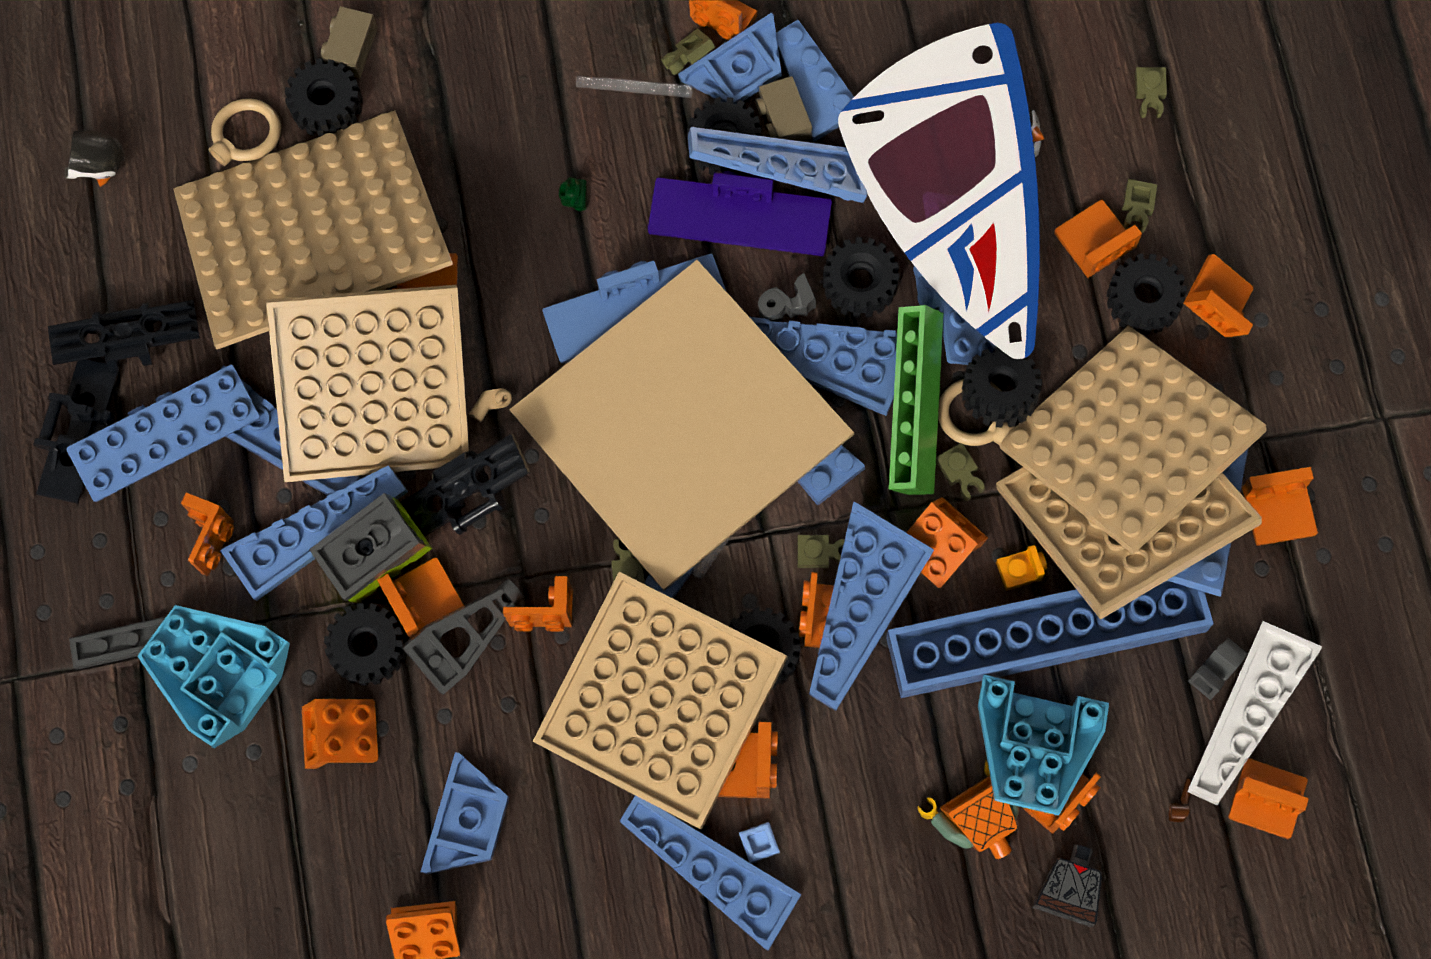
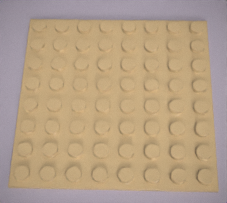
[173,110,453,349]
[509,260,854,591]

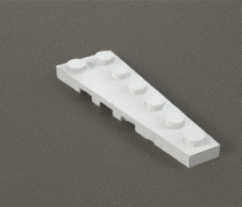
[1187,621,1322,805]

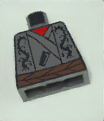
[1032,844,1102,927]

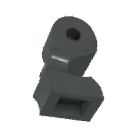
[758,273,816,322]
[1188,637,1248,700]

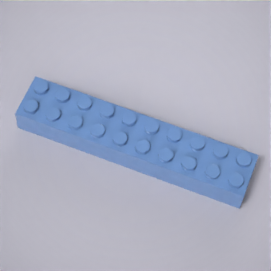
[886,581,1213,698]

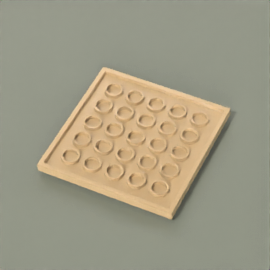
[266,285,469,482]
[999,325,1267,554]
[996,467,1262,620]
[533,572,788,829]

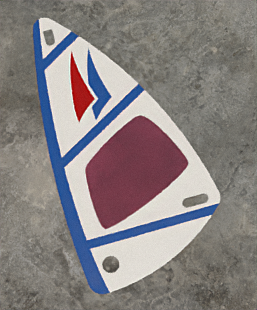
[838,23,1040,359]

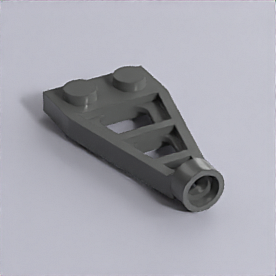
[401,579,524,695]

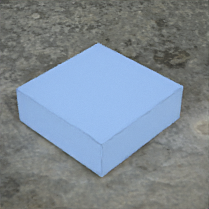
[739,822,780,863]

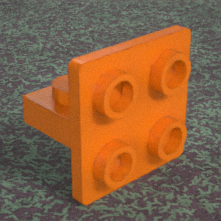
[1228,758,1309,839]
[386,901,460,959]

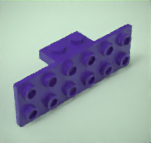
[648,171,832,256]

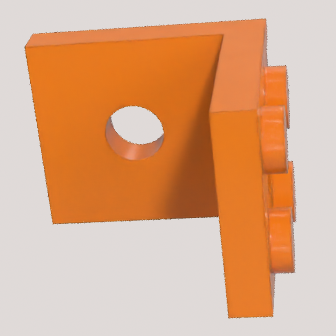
[718,722,778,798]

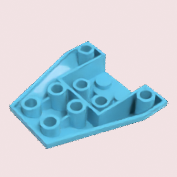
[137,605,290,748]
[978,675,1109,816]

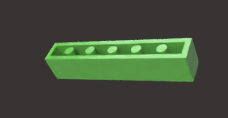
[889,305,943,495]

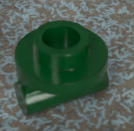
[558,177,587,211]

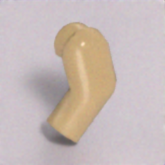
[469,388,512,422]

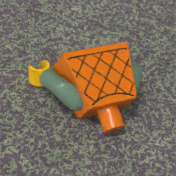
[918,761,1019,859]

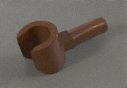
[1168,779,1192,823]

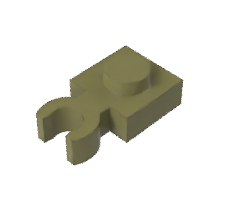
[661,28,715,75]
[1135,67,1167,118]
[1122,179,1158,233]
[936,443,985,501]
[797,535,845,568]
[611,539,645,584]

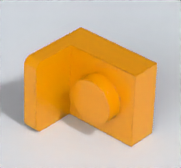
[996,545,1047,591]

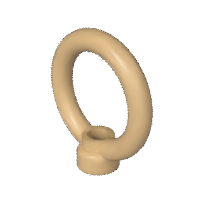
[209,99,281,166]
[938,379,1015,446]

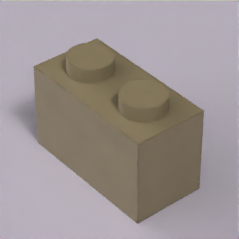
[321,6,378,78]
[755,76,812,142]

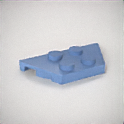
[678,13,782,105]
[421,752,509,874]

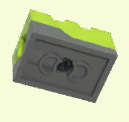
[309,493,433,604]

